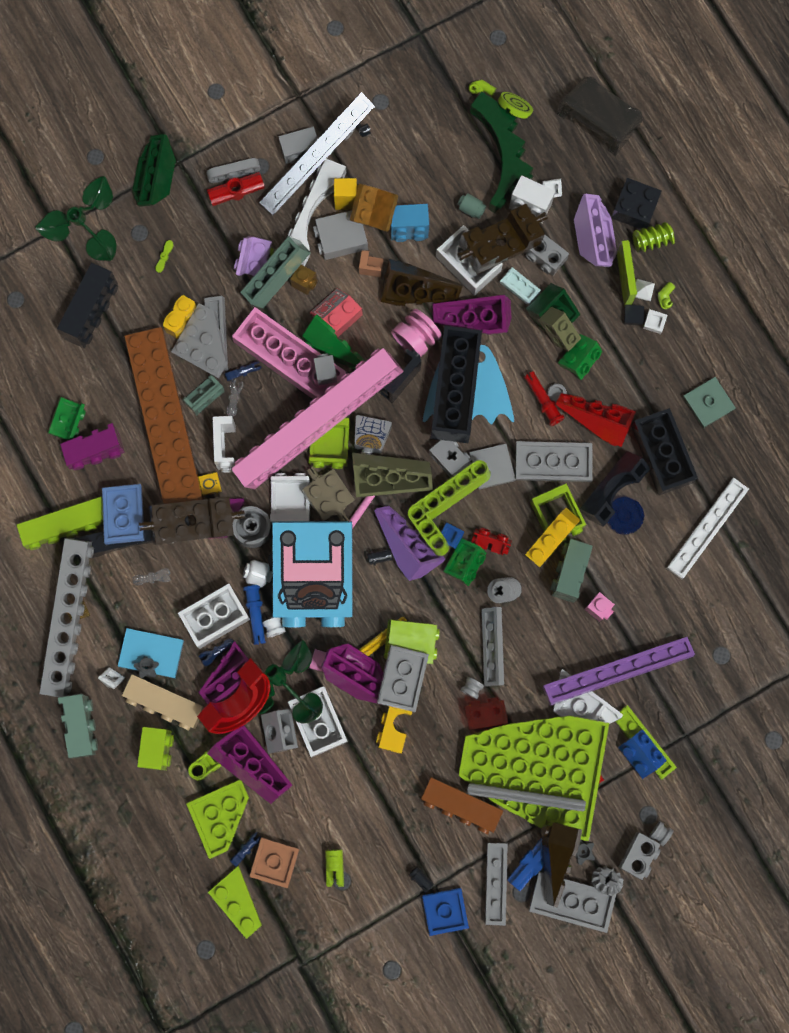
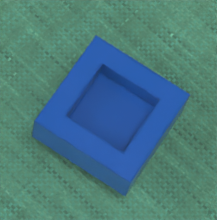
[441,522,464,549]

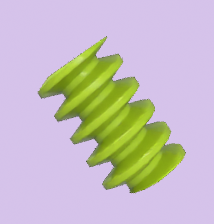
[633,222,675,253]

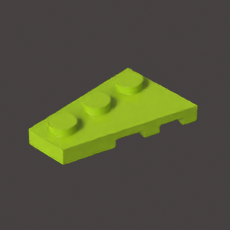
[208,866,262,939]

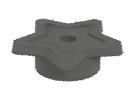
[134,656,159,678]
[576,840,595,865]

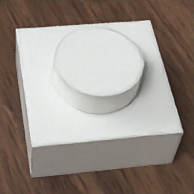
[643,309,667,334]

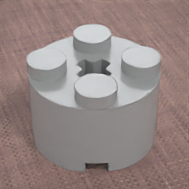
[233,506,272,548]

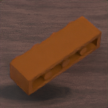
[421,777,503,835]

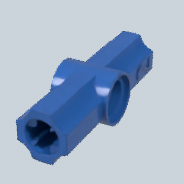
[507,838,544,891]

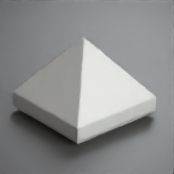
[543,178,562,197]
[635,279,655,301]
[98,667,125,689]

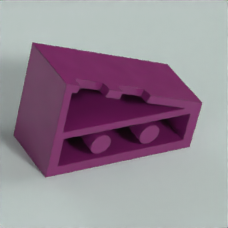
[60,423,125,470]

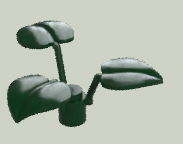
[35,176,117,261]
[258,640,323,724]

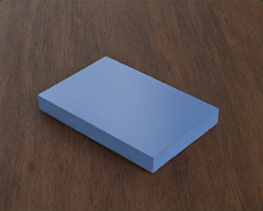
[102,484,144,544]

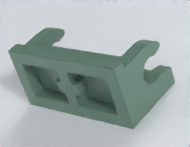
[183,375,225,416]

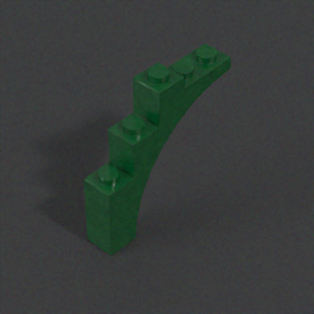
[470,91,534,213]

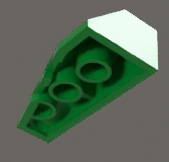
[302,315,366,370]

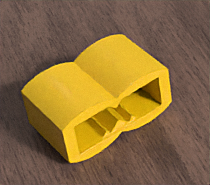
[163,295,197,339]

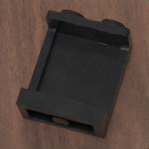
[378,349,422,404]

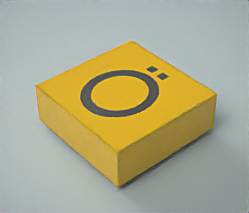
[199,472,222,496]

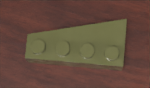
[352,453,433,497]

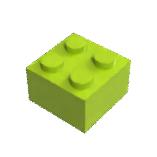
[137,727,174,771]

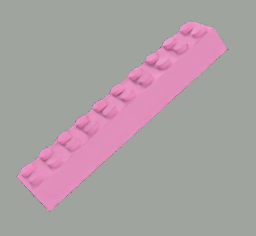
[232,348,404,489]

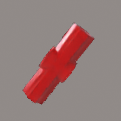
[207,172,265,206]

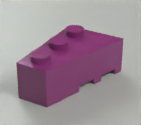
[199,641,249,704]

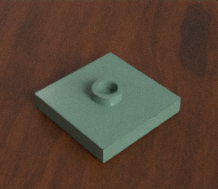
[683,377,736,428]

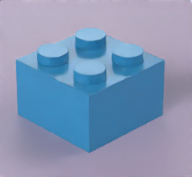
[390,204,429,242]

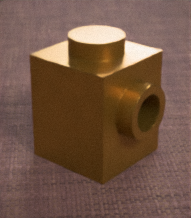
[290,265,318,295]

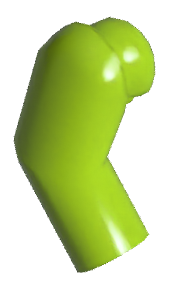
[469,80,497,96]
[658,282,675,309]

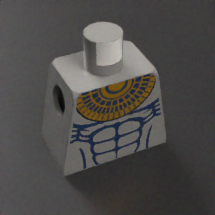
[355,415,392,455]

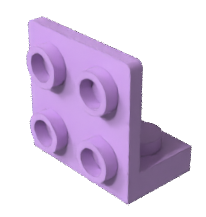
[234,236,272,276]

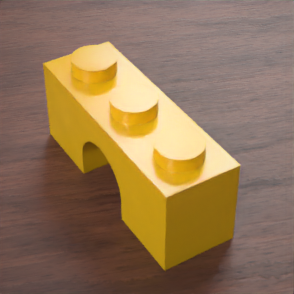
[525,508,580,567]
[376,706,412,754]

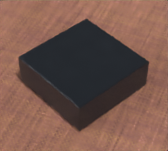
[624,305,644,326]

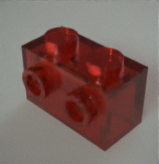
[464,697,508,731]

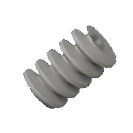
[487,577,521,603]

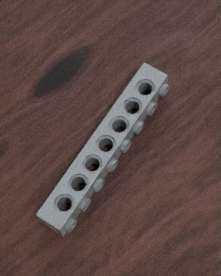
[40,538,94,697]

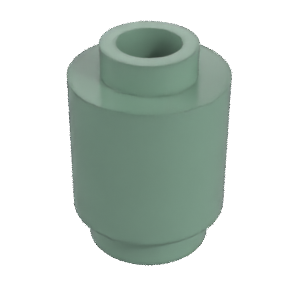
[458,193,486,219]

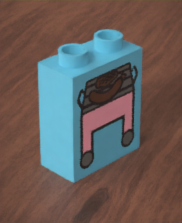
[273,521,353,627]

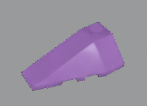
[374,506,445,581]

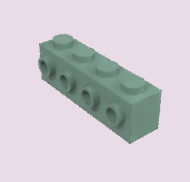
[241,236,311,308]

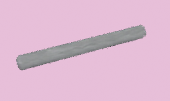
[467,783,586,812]

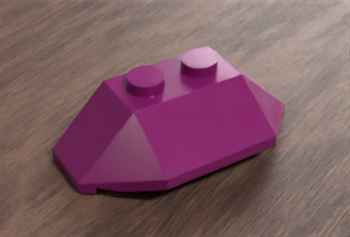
[321,644,384,705]

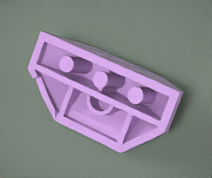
[574,194,617,267]

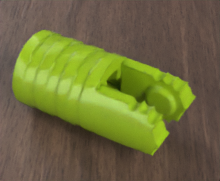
[325,849,344,887]

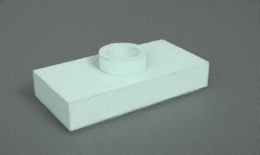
[500,267,541,306]

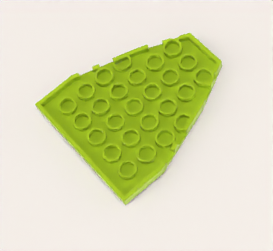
[459,715,609,841]

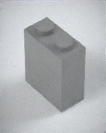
[313,211,368,260]

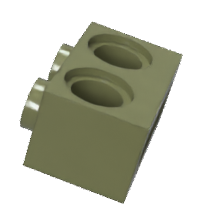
[539,307,581,351]

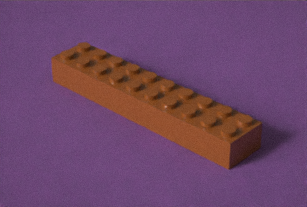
[125,327,204,516]

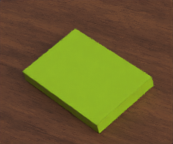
[617,240,637,307]

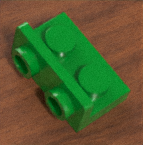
[443,538,486,586]

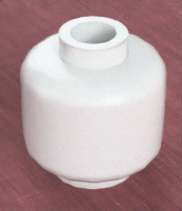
[243,560,273,587]

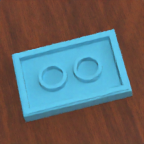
[118,628,184,679]

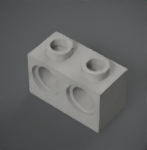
[524,235,569,276]
[618,832,661,880]

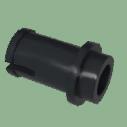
[367,549,392,566]
[409,867,434,893]

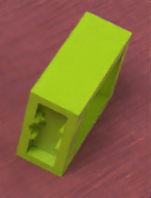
[530,483,586,541]

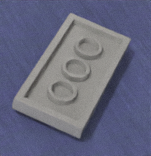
[515,441,592,482]
[529,872,616,933]

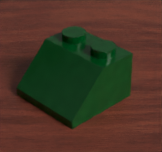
[526,283,581,333]

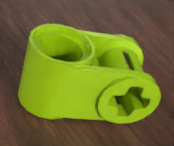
[188,748,222,780]

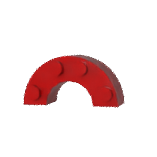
[197,658,270,734]

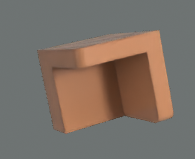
[359,250,384,277]

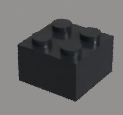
[611,178,662,229]

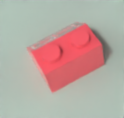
[310,288,363,338]

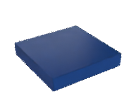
[422,888,469,936]

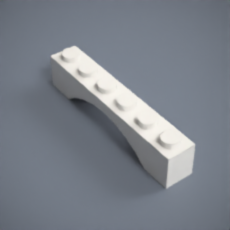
[288,159,346,266]

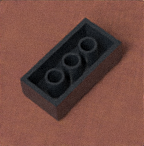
[57,262,118,349]
[631,408,698,495]

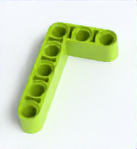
[408,460,491,556]

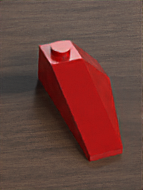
[556,393,636,447]

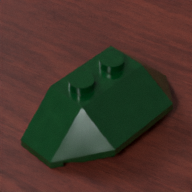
[132,134,176,207]

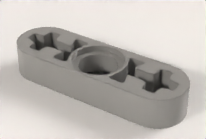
[206,158,261,183]

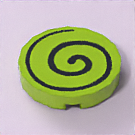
[498,92,533,119]

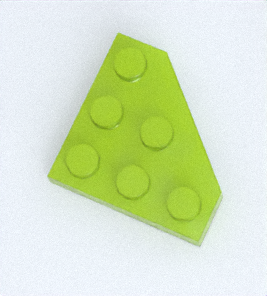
[186,780,249,859]

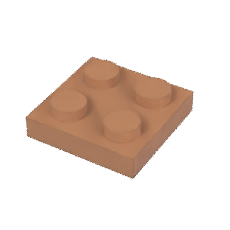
[249,838,300,888]

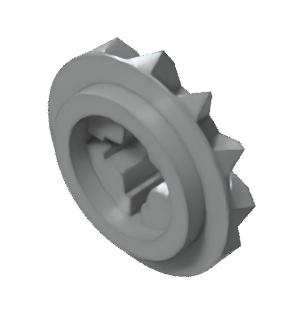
[591,866,623,895]

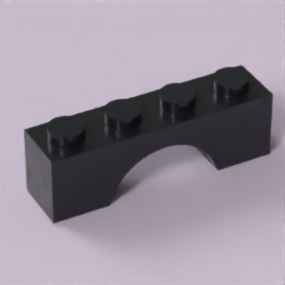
[580,451,650,527]

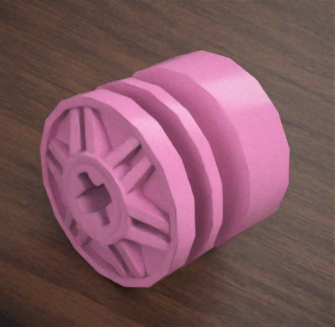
[391,309,442,357]

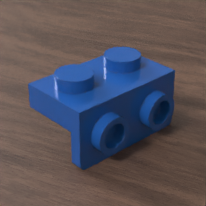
[618,730,666,779]

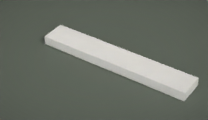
[666,478,749,580]

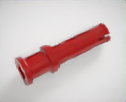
[524,371,565,427]

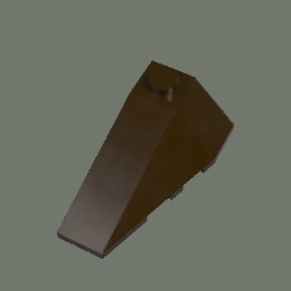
[380,259,463,306]
[541,820,582,908]

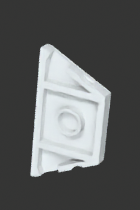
[553,669,623,724]

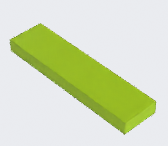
[615,705,677,780]

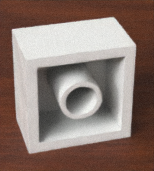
[509,175,555,223]

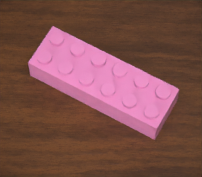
[232,307,347,400]

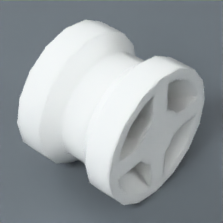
[263,618,286,638]

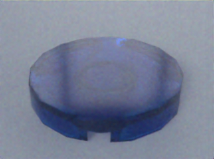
[607,497,645,535]

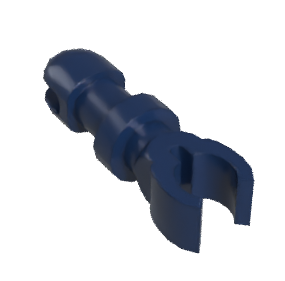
[225,361,262,381]
[199,638,234,666]
[230,832,261,867]

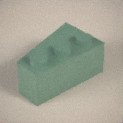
[550,539,593,603]
[58,694,98,759]

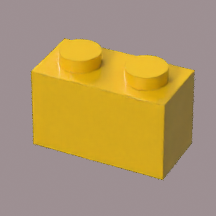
[334,178,359,210]

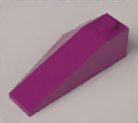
[433,295,512,335]

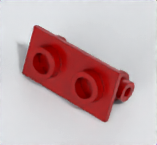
[471,528,512,555]

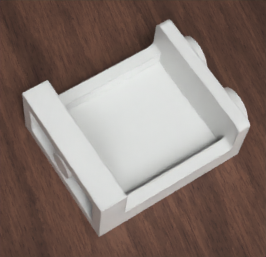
[213,416,236,473]
[270,473,310,525]

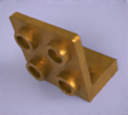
[350,183,398,232]

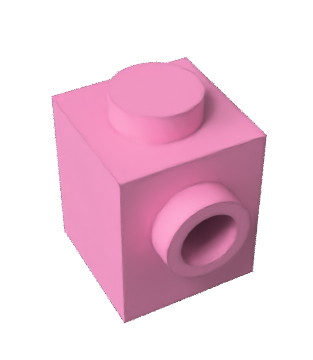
[584,592,615,622]

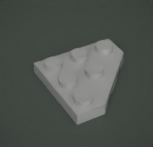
[171,303,228,378]

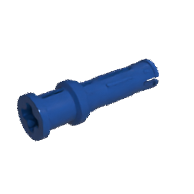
[243,585,266,645]

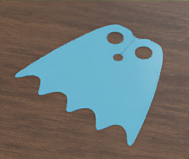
[423,345,514,424]

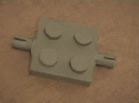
[301,467,355,521]

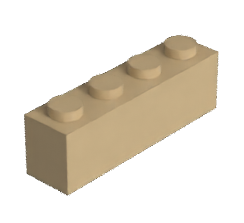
[122,675,204,730]

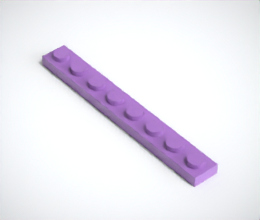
[543,637,695,705]

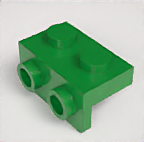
[558,334,602,380]
[47,397,86,441]

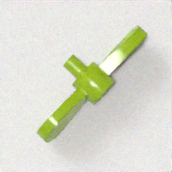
[156,240,174,273]

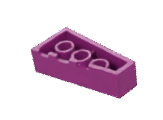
[207,726,292,804]

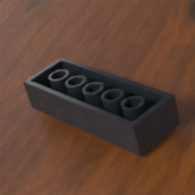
[430,326,482,443]

